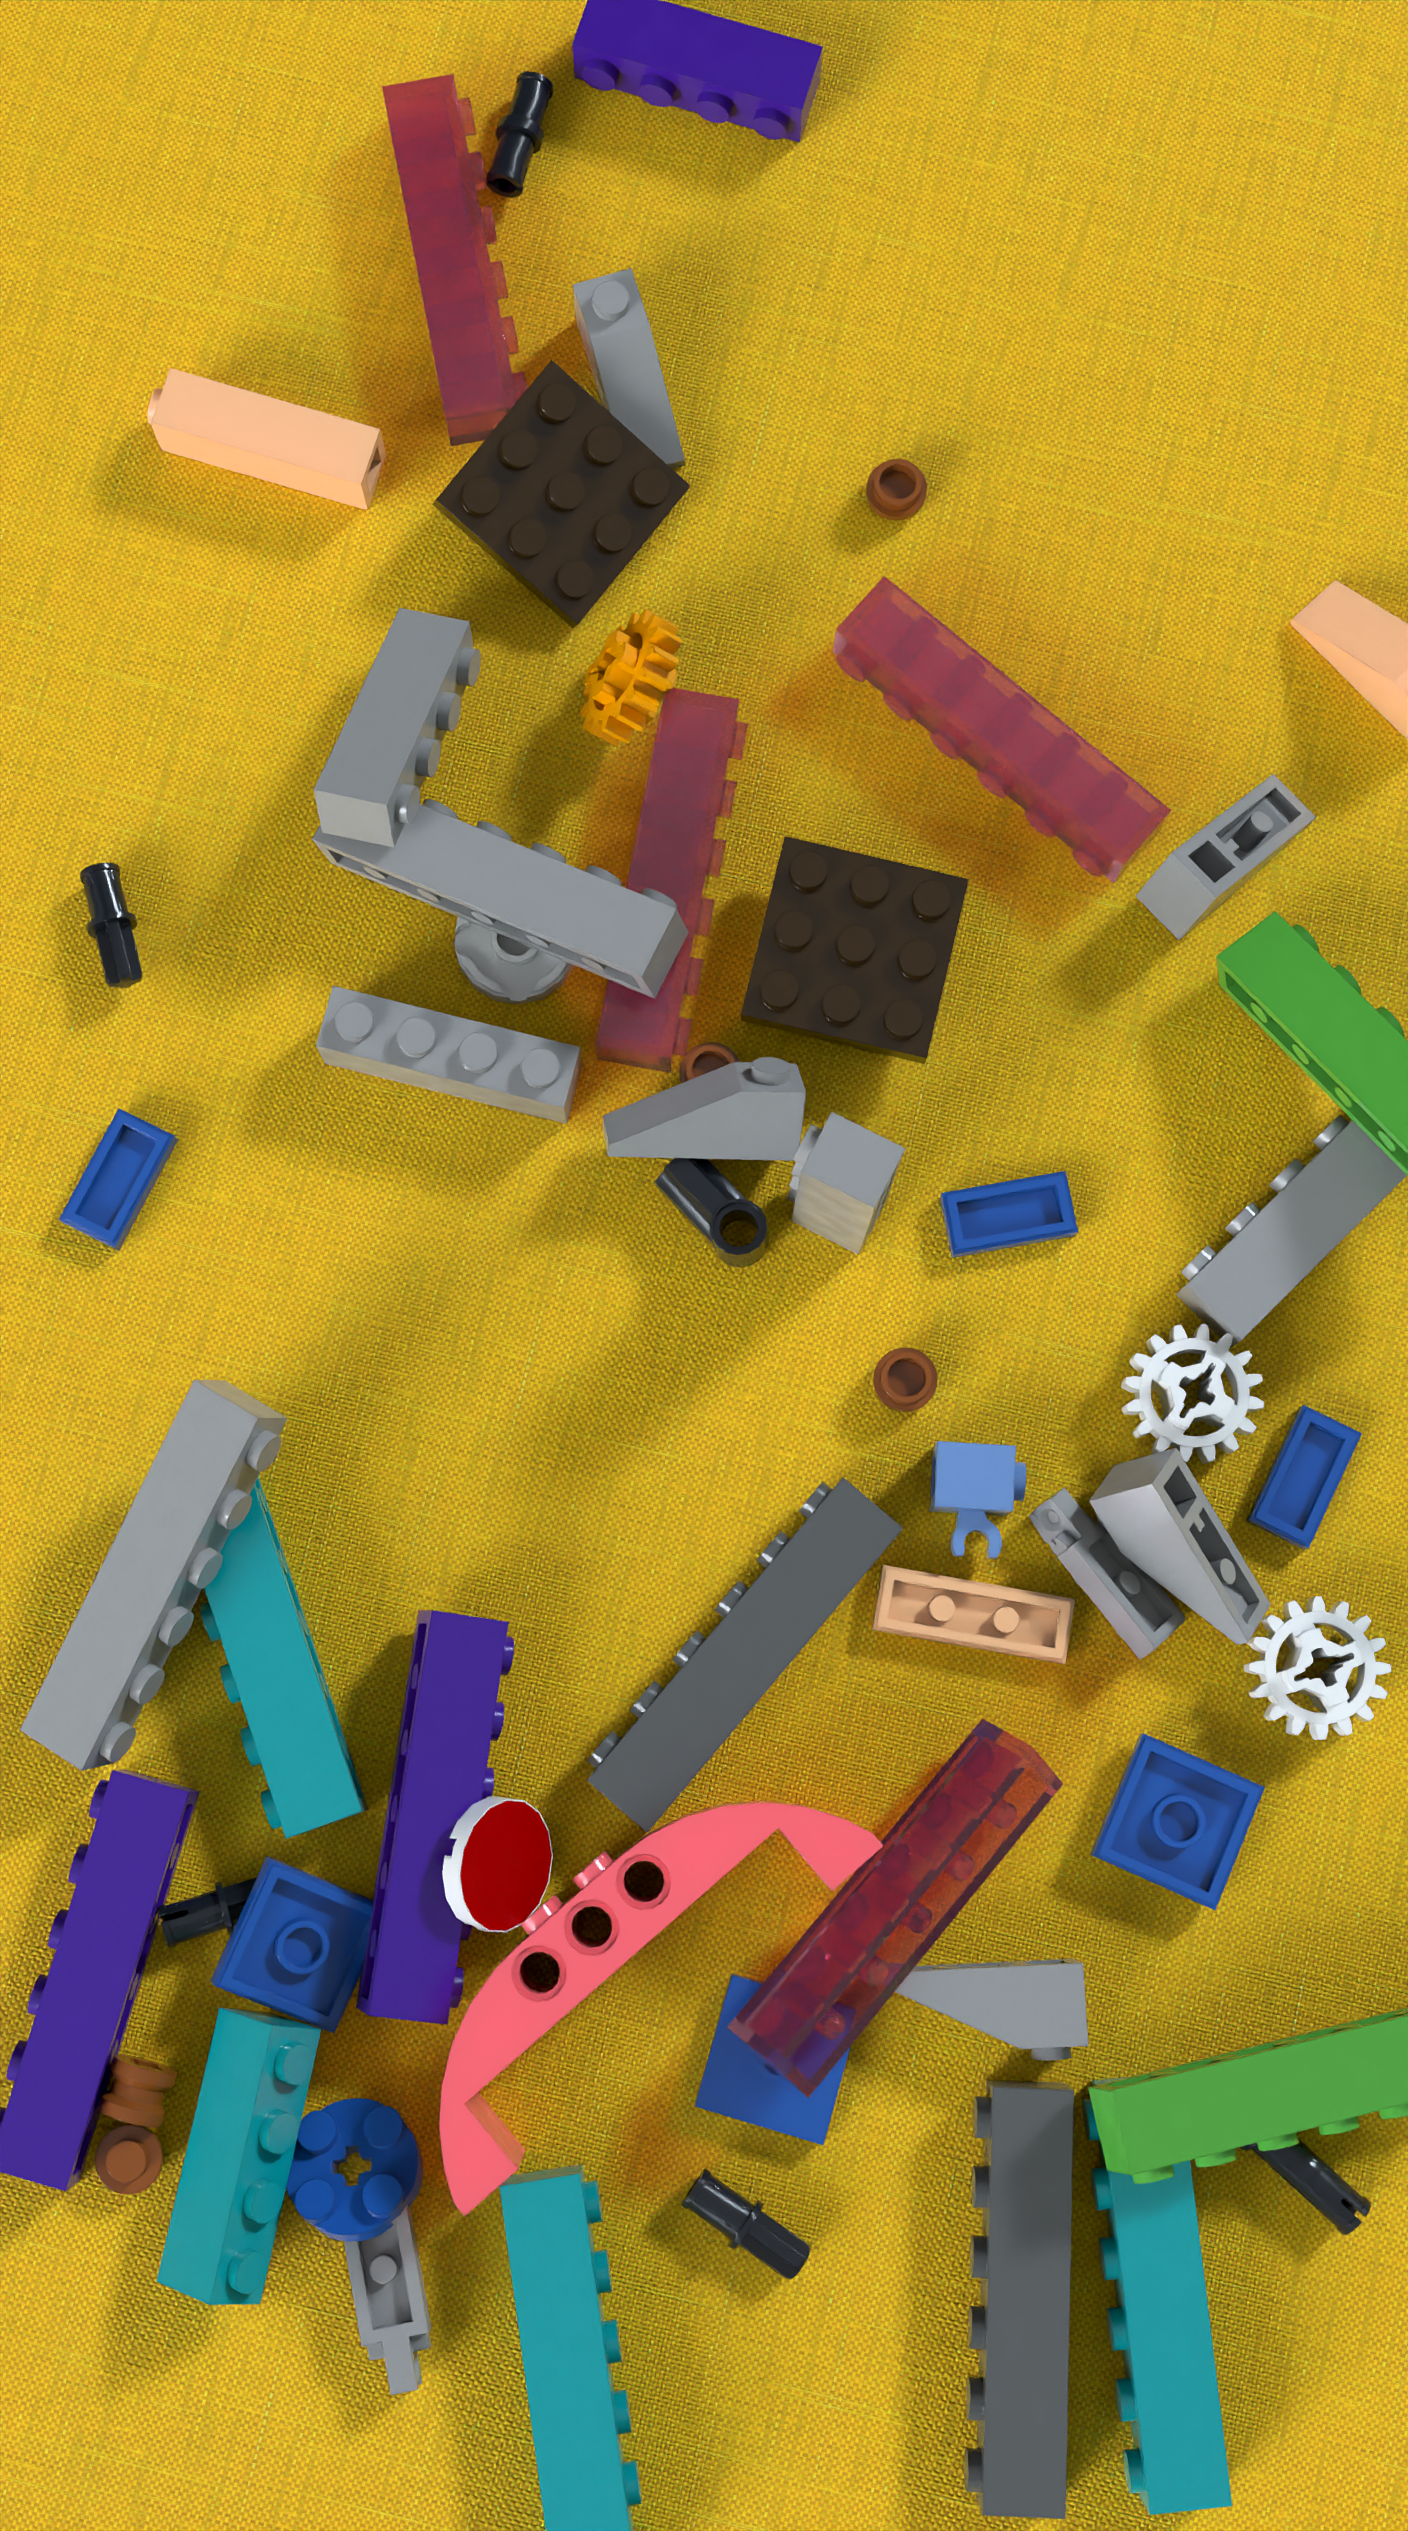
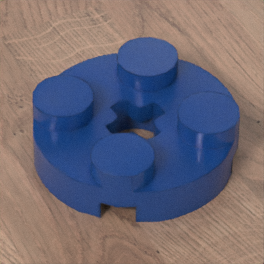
[286,2098,423,2242]

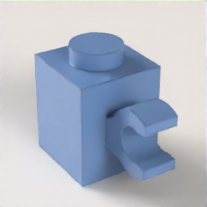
[929,1441,1026,1559]

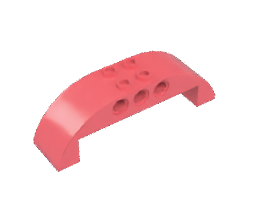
[439,1800,883,2216]

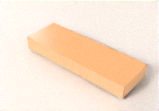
[872,1565,1075,1664]

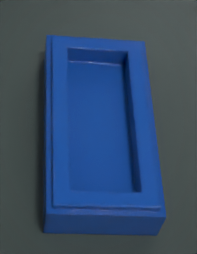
[59,1108,178,1251]
[940,1171,1078,1258]
[1246,1405,1362,1550]

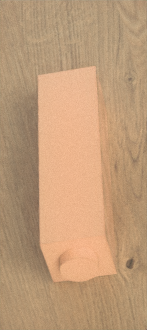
[148,368,386,510]

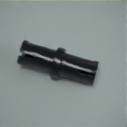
[486,71,554,198]

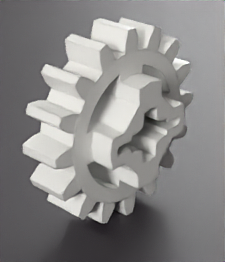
[1121,1324,1264,1464]
[1244,1596,1391,1740]

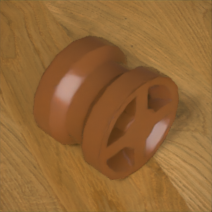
[97,2054,178,2128]

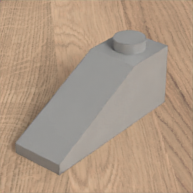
[573,268,685,469]
[1136,774,1316,940]
[602,1057,806,1161]
[1089,1448,1271,1645]
[878,1958,1088,2060]

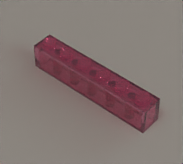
[382,74,527,446]
[833,576,1171,883]
[595,688,749,1073]
[727,1718,1063,2098]

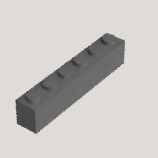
[587,1478,903,1833]
[964,2079,1074,2519]

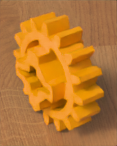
[580,609,682,746]

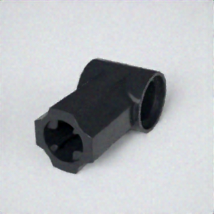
[654,1158,769,1268]

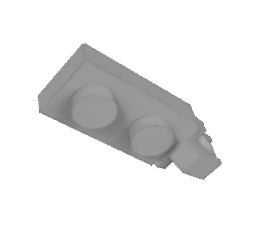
[1029,1488,1185,1660]
[344,2205,432,2395]

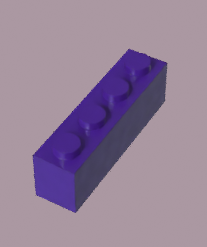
[572,0,823,142]

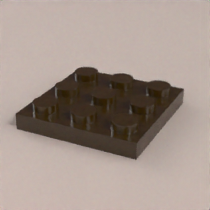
[432,360,690,628]
[740,836,969,1064]

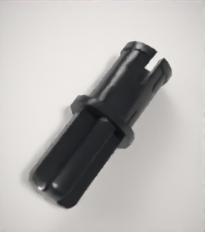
[80,862,143,989]
[158,1877,257,1948]
[681,2168,811,2280]

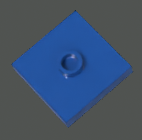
[1090,1733,1265,1910]
[210,1856,373,2033]
[695,1973,859,2145]

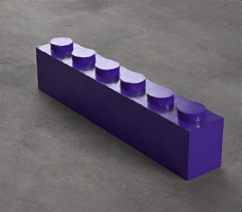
[356,1610,514,2025]
[0,1769,200,2191]

